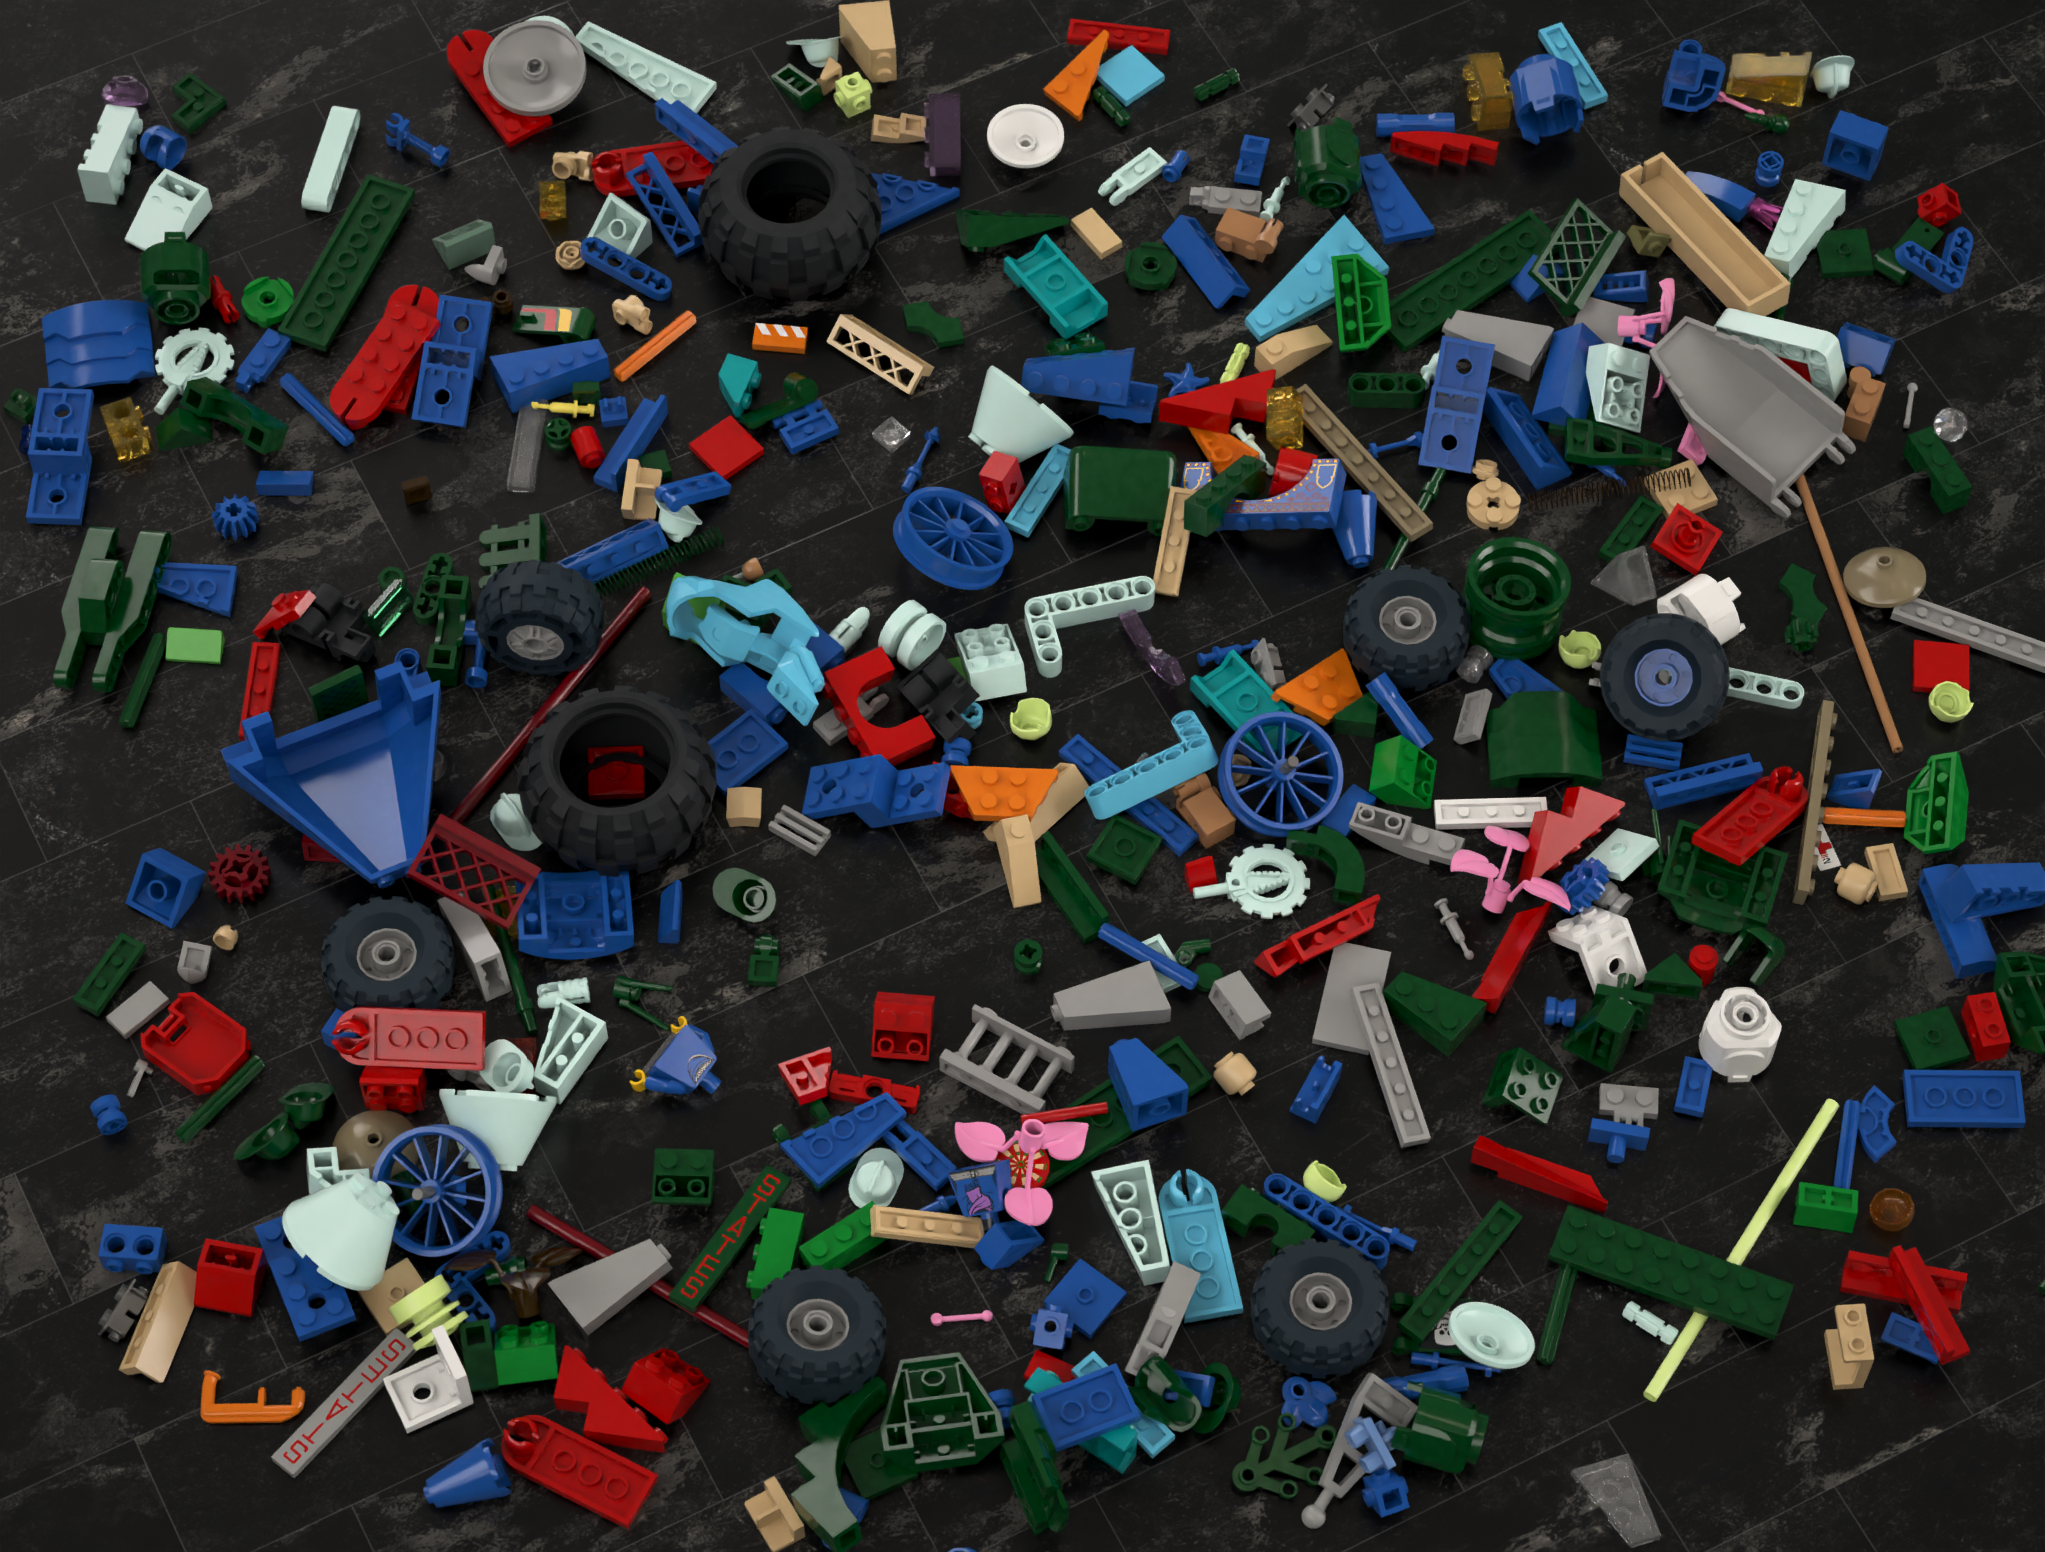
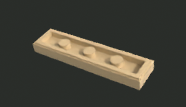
[1153,486,1197,597]
[870,1205,985,1248]

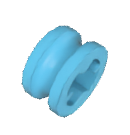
[960,702,983,729]

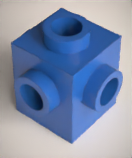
[1030,1303,1074,1350]
[1362,1468,1410,1518]

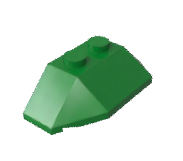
[1331,253,1391,353]
[1904,751,1969,854]

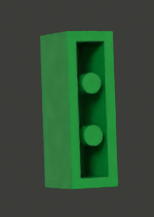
[799,1201,888,1270]
[746,1207,805,1300]

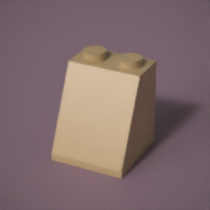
[839,0,897,83]

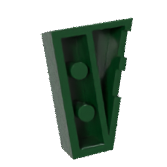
[1383,972,1487,1057]
[1560,994,1637,1073]

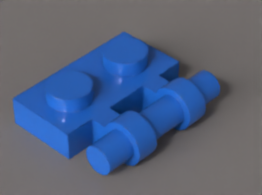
[771,399,839,455]

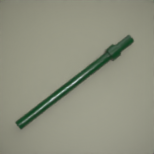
[1382,467,1446,570]
[484,879,538,1035]

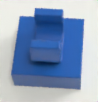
[599,396,629,428]

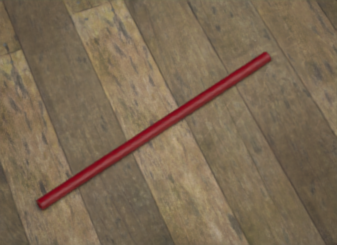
[448,587,652,824]
[526,1204,748,1348]

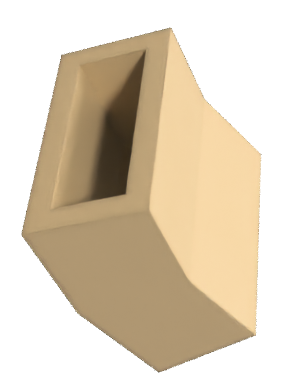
[726,787,762,827]

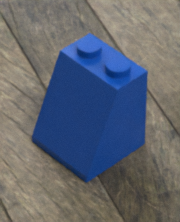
[1108,1038,1189,1132]

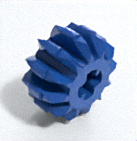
[212,494,259,541]

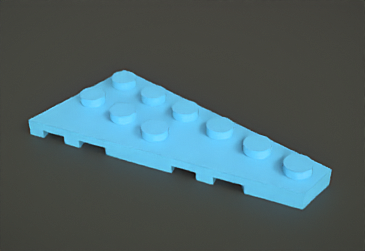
[1245,215,1389,342]

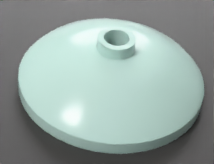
[1448,1302,1535,1369]

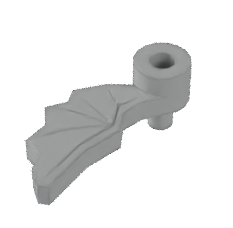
[127,1059,153,1097]

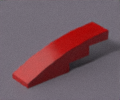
[1390,131,1499,166]

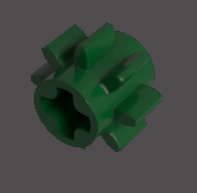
[1784,618,1819,652]

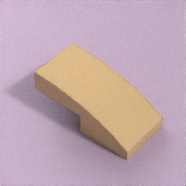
[871,113,926,143]

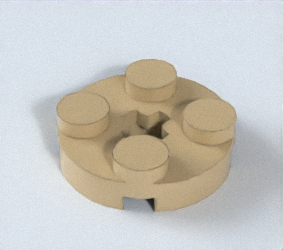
[1466,477,1521,530]

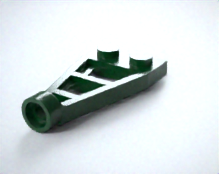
[1565,416,1672,469]

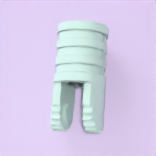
[829,607,870,653]
[537,977,591,1009]

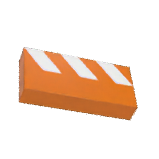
[752,323,808,354]

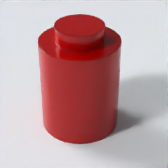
[570,426,605,469]
[1687,945,1718,986]

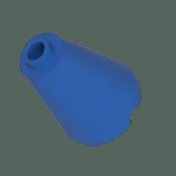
[1332,490,1377,568]
[423,1438,512,1508]

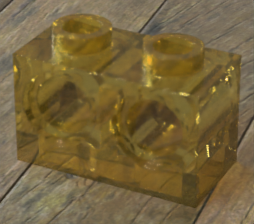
[1266,386,1303,450]
[100,397,152,463]

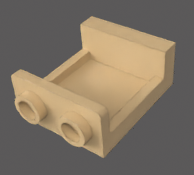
[1824,1304,1874,1390]

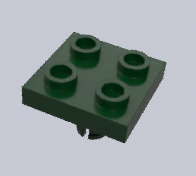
[1591,973,1654,1031]

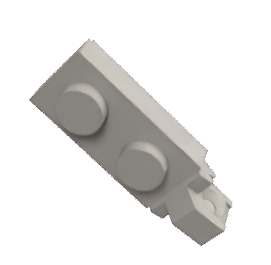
[1189,186,1262,218]

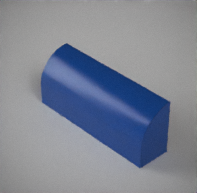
[1918,864,1996,979]

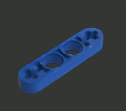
[580,237,672,301]

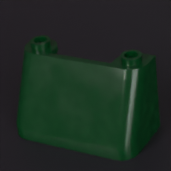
[1063,446,1176,536]

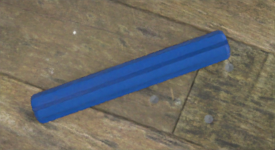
[280,373,355,446]
[1098,923,1199,990]
[1833,1100,1861,1189]

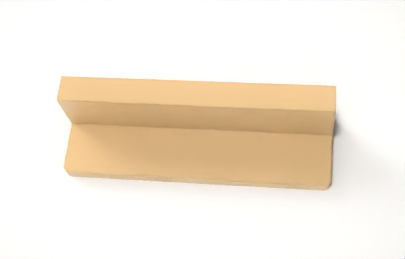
[983,762,1089,842]
[119,1261,197,1383]

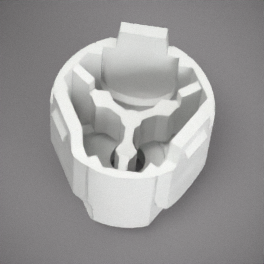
[1657,574,1746,645]
[1699,987,1782,1082]

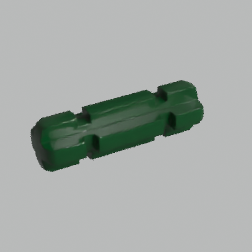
[1194,68,1240,101]
[1093,86,1131,127]

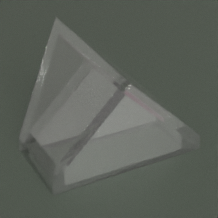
[1590,546,1657,606]

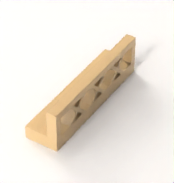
[826,314,934,395]

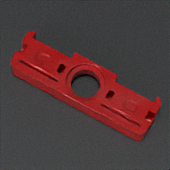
[829,1070,920,1114]

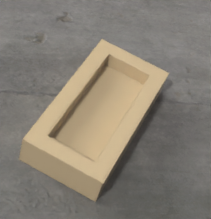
[1071,208,1122,260]
[1864,843,1908,901]

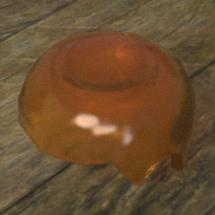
[1870,1188,1915,1232]

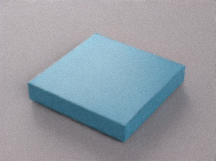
[1096,45,1165,106]

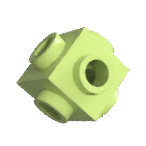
[834,71,872,118]

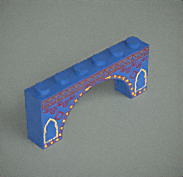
[1180,459,1346,531]

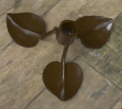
[444,1246,583,1318]

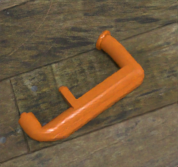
[200,1370,305,1423]

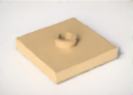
[357,1258,425,1336]

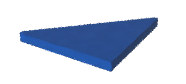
[871,173,960,234]

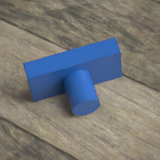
[1588,1118,1650,1163]

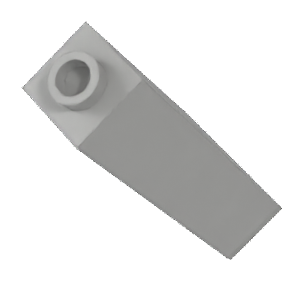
[1442,310,1554,381]
[437,893,512,1002]
[1050,960,1171,1030]
[548,1239,673,1335]

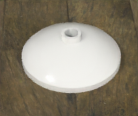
[987,104,1064,168]

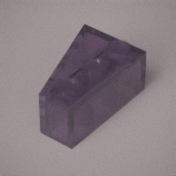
[924,94,961,176]

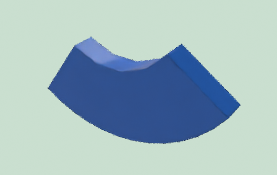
[1858,1085,1897,1163]

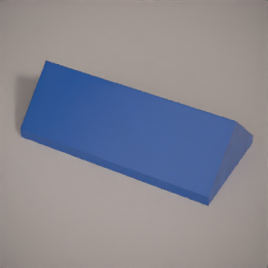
[1531,322,1605,426]
[1483,387,1573,490]

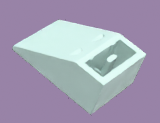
[125,168,213,251]
[1586,343,1650,433]
[954,624,1027,702]

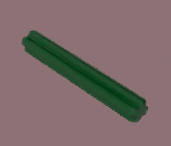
[119,633,167,729]
[175,1055,265,1143]
[1536,1265,1578,1365]

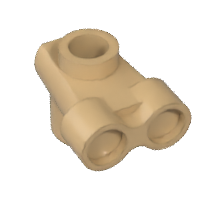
[552,151,594,182]
[612,295,653,334]

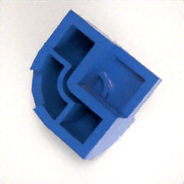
[1662,49,1726,112]

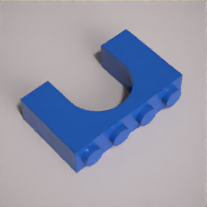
[719,620,845,726]

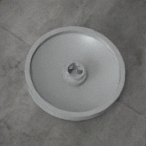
[483,20,587,116]

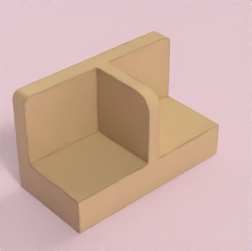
[621,459,662,521]
[745,1476,805,1552]

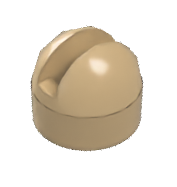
[213,925,238,950]

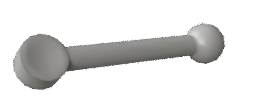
[1903,383,1918,429]

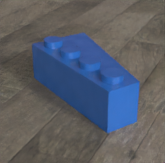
[490,339,611,413]

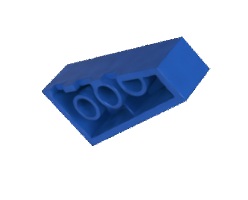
[1021,348,1135,406]
[1937,862,2045,923]

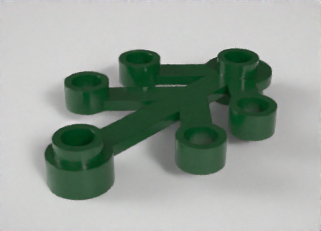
[1232,1413,1338,1500]

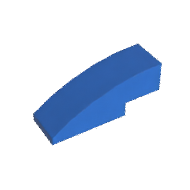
[1685,171,1756,223]

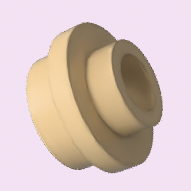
[1472,459,1499,480]

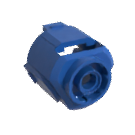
[1509,54,1584,145]

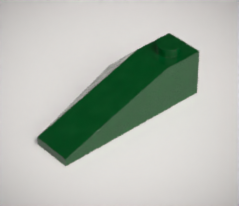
[955,209,1069,252]

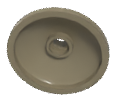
[1843,547,1926,608]
[333,1110,419,1188]

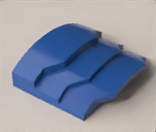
[42,300,156,389]
[515,870,634,959]

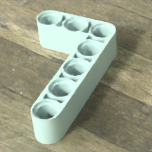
[1714,308,1847,402]
[1025,576,1155,678]

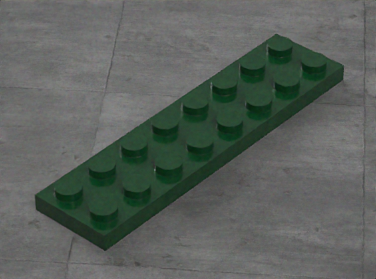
[277,174,416,352]
[1385,210,1559,353]
[1041,1035,1213,1189]
[1548,1205,1794,1340]

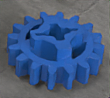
[1558,857,1610,915]

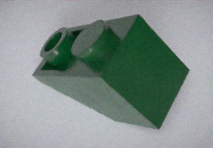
[459,1319,500,1393]

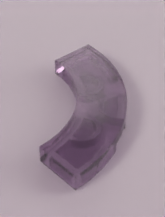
[1118,609,1186,686]

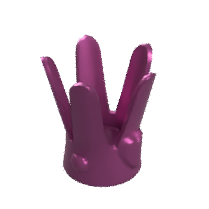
[1748,197,1783,232]

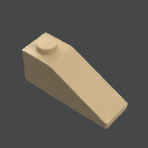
[1254,325,1333,380]
[993,814,1041,909]

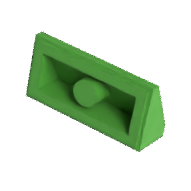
[166,627,225,664]

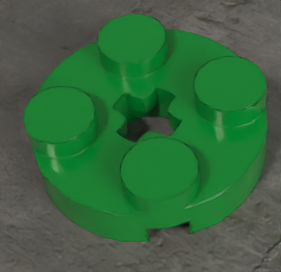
[241,277,295,328]

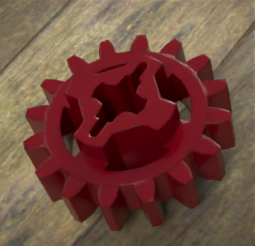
[208,844,271,904]

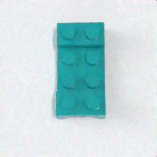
[1004,234,1108,340]
[1190,649,1302,759]
[1024,1367,1138,1474]

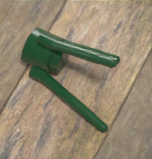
[1641,808,1673,882]
[613,976,673,1031]

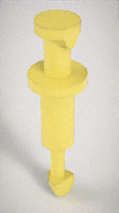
[531,400,595,418]

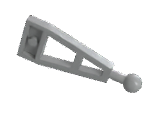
[1301,1372,1418,1529]

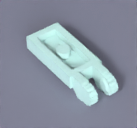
[1098,147,1167,206]

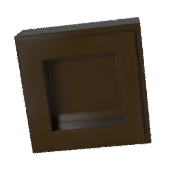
[401,475,432,505]

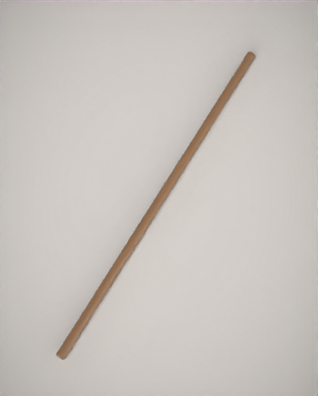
[1795,474,1903,753]

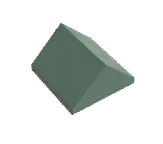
[432,219,496,270]

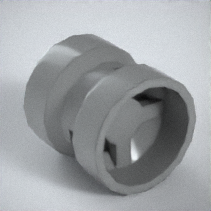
[1593,881,1633,916]

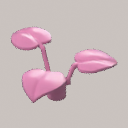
[1618,278,1675,398]
[1450,825,1571,913]
[955,1119,1088,1226]

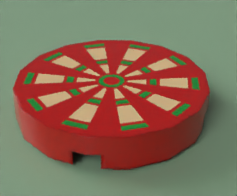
[993,1140,1050,1189]

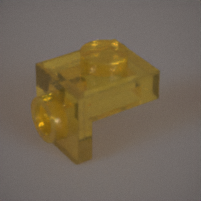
[539,181,567,221]

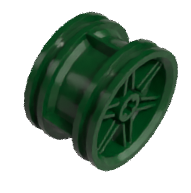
[1462,537,1571,660]

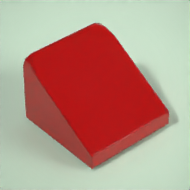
[1184,856,1217,894]

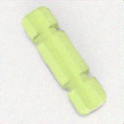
[1220,343,1250,383]

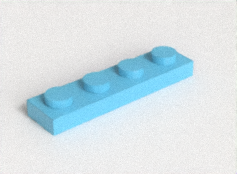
[1538,22,1608,109]
[1005,444,1071,538]
[1071,1351,1175,1459]

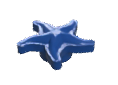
[1164,363,1209,398]

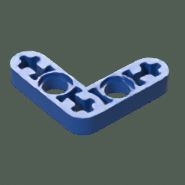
[1895,227,1973,294]
[435,1231,511,1334]

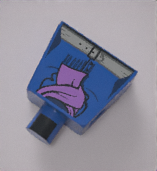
[947,1159,1012,1231]

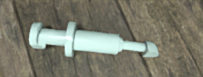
[1260,176,1290,222]
[1420,350,1440,390]
[1230,423,1275,475]

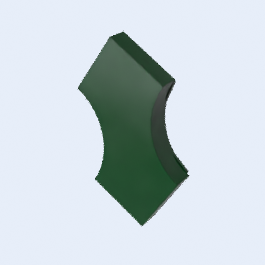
[902,301,964,348]
[1778,563,1828,625]

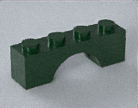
[180,377,289,454]
[1184,455,1267,537]
[426,575,472,687]

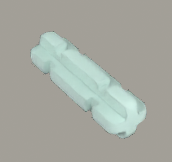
[1622,1301,1678,1345]

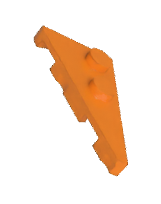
[1043,30,1109,121]
[1187,426,1260,475]

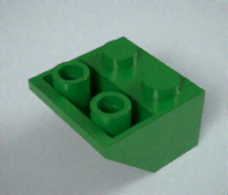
[1369,735,1437,809]
[494,1321,559,1385]

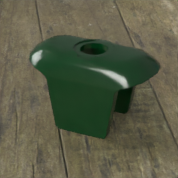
[1722,925,1786,986]
[1128,1356,1202,1432]

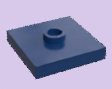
[1044,1259,1127,1339]

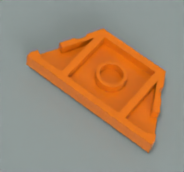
[1271,648,1363,726]
[950,765,1058,822]

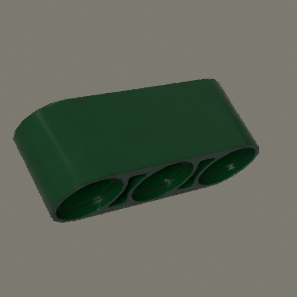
[1347,373,1426,409]

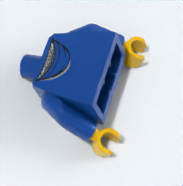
[630,1016,722,1095]

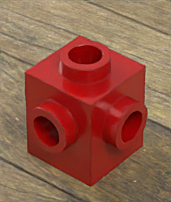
[1917,183,1961,228]

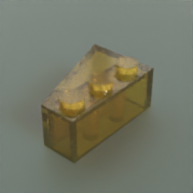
[1463,52,1513,131]
[1725,52,1813,107]

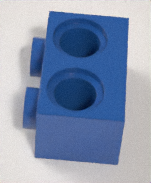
[98,1224,168,1275]

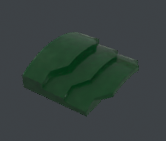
[1485,691,1603,788]
[1657,819,1788,936]
[999,1401,1070,1535]

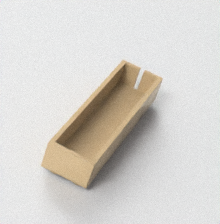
[1619,152,1791,316]

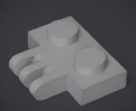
[1599,1083,1659,1127]

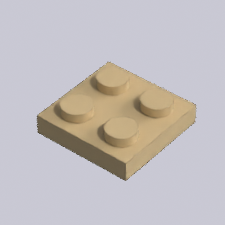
[1644,459,1718,519]

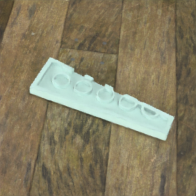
[576,22,717,114]

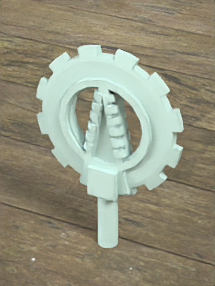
[154,328,234,415]
[1193,844,1310,919]

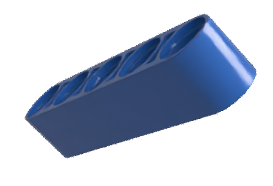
[1263,1174,1390,1270]

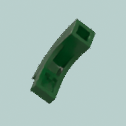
[1286,825,1365,906]

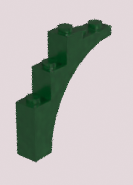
[791,1376,889,1552]

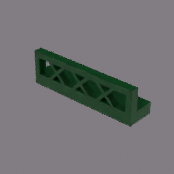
[1035,831,1109,944]

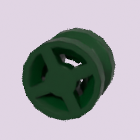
[545,418,572,452]
[1014,939,1042,975]

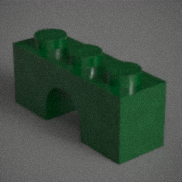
[1903,426,1972,514]
[1222,1184,1315,1257]

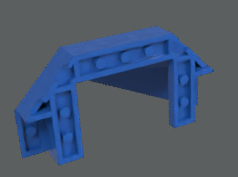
[220,661,441,888]

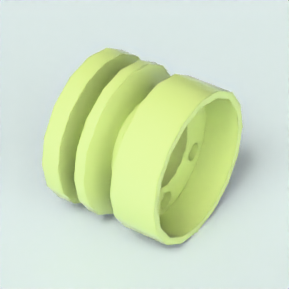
[388,1274,469,1351]

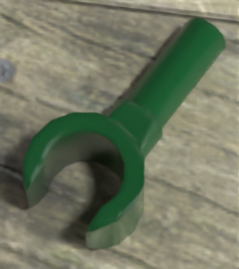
[1043,1243,1068,1283]

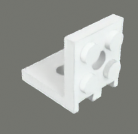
[1548,906,1647,995]
[383,1325,474,1433]

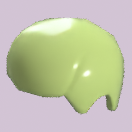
[1559,630,1601,669]
[1929,681,1973,723]
[1010,698,1052,740]
[1303,1160,1347,1203]

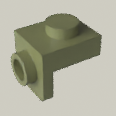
[1627,225,1671,257]

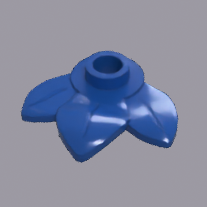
[1281,1376,1337,1430]

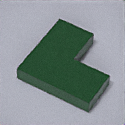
[171,72,227,134]

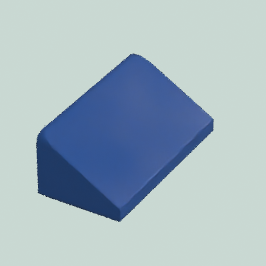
[256,471,314,496]
[658,880,683,943]

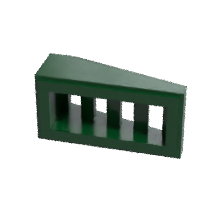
[770,63,824,112]

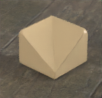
[815,57,842,96]

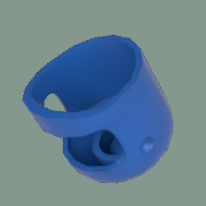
[140,125,187,171]

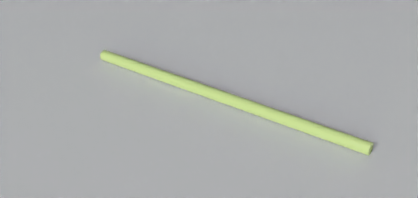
[1643,1099,1839,1402]

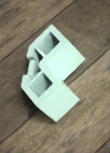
[307,1147,370,1194]

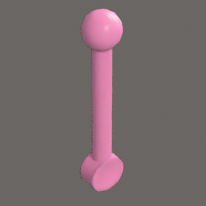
[1716,91,1765,115]
[931,1310,993,1326]

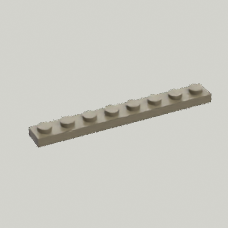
[1284,384,1433,542]
[1792,700,1837,905]

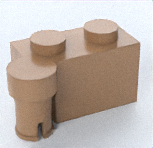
[1215,207,1284,263]
[1842,366,1886,442]
[1172,772,1236,849]

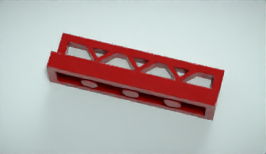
[1887,1245,1970,1365]
[1840,1250,1968,1315]

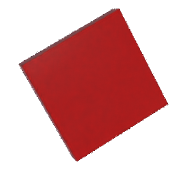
[689,415,764,480]
[1913,640,1969,693]
[588,745,645,800]

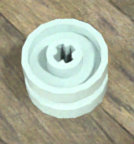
[878,600,946,671]

